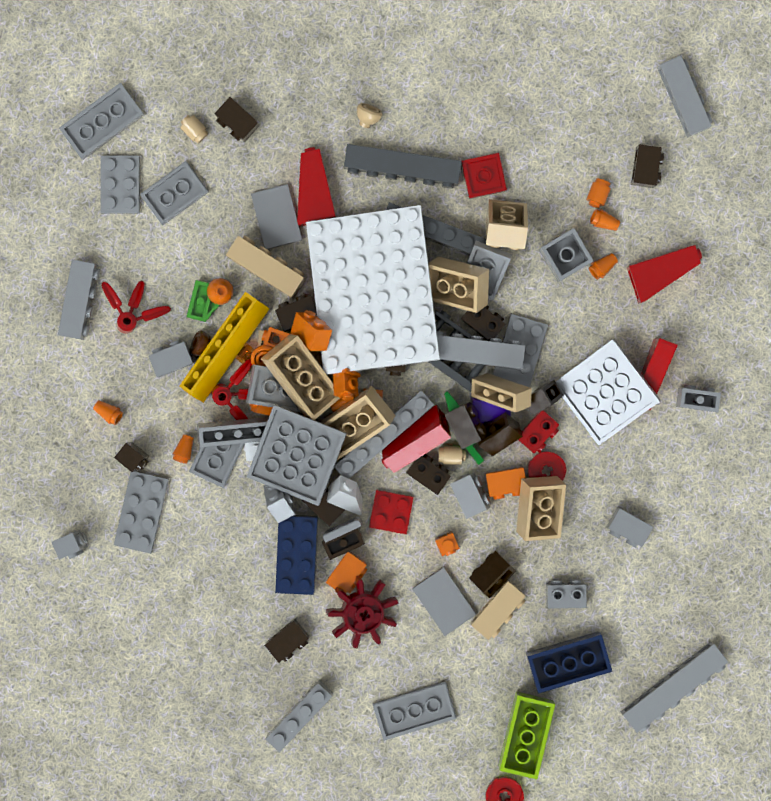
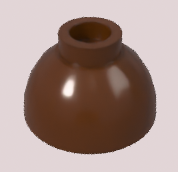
[190,330,211,356]

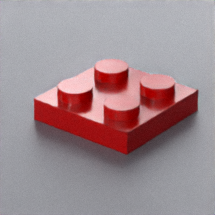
[461,153,507,199]
[369,490,414,535]

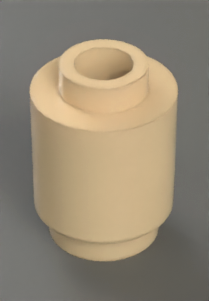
[180,115,209,144]
[438,445,466,465]

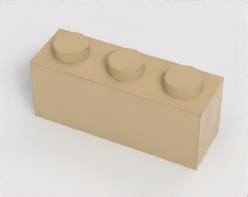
[471,373,532,413]
[470,580,526,640]

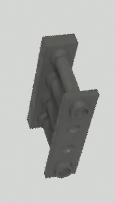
[428,310,485,392]

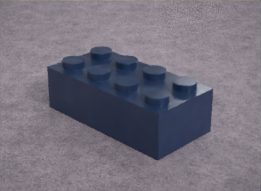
[275,515,318,595]
[526,631,613,694]

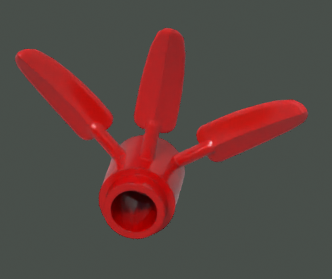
[101,281,171,334]
[211,359,252,420]

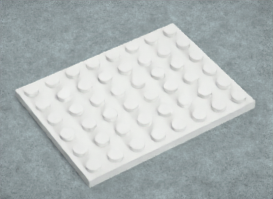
[306,205,440,375]

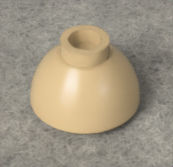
[357,103,383,128]

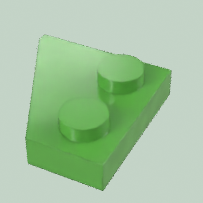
[186,280,220,322]

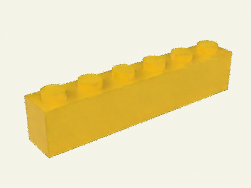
[179,292,270,403]

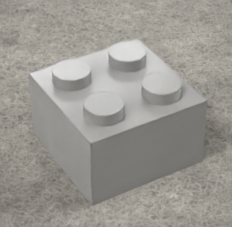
[539,228,593,282]

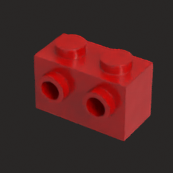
[518,411,559,454]

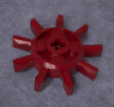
[326,576,399,649]

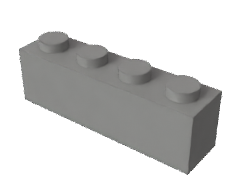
[657,56,712,138]
[58,259,100,340]
[197,417,269,447]
[265,680,333,753]

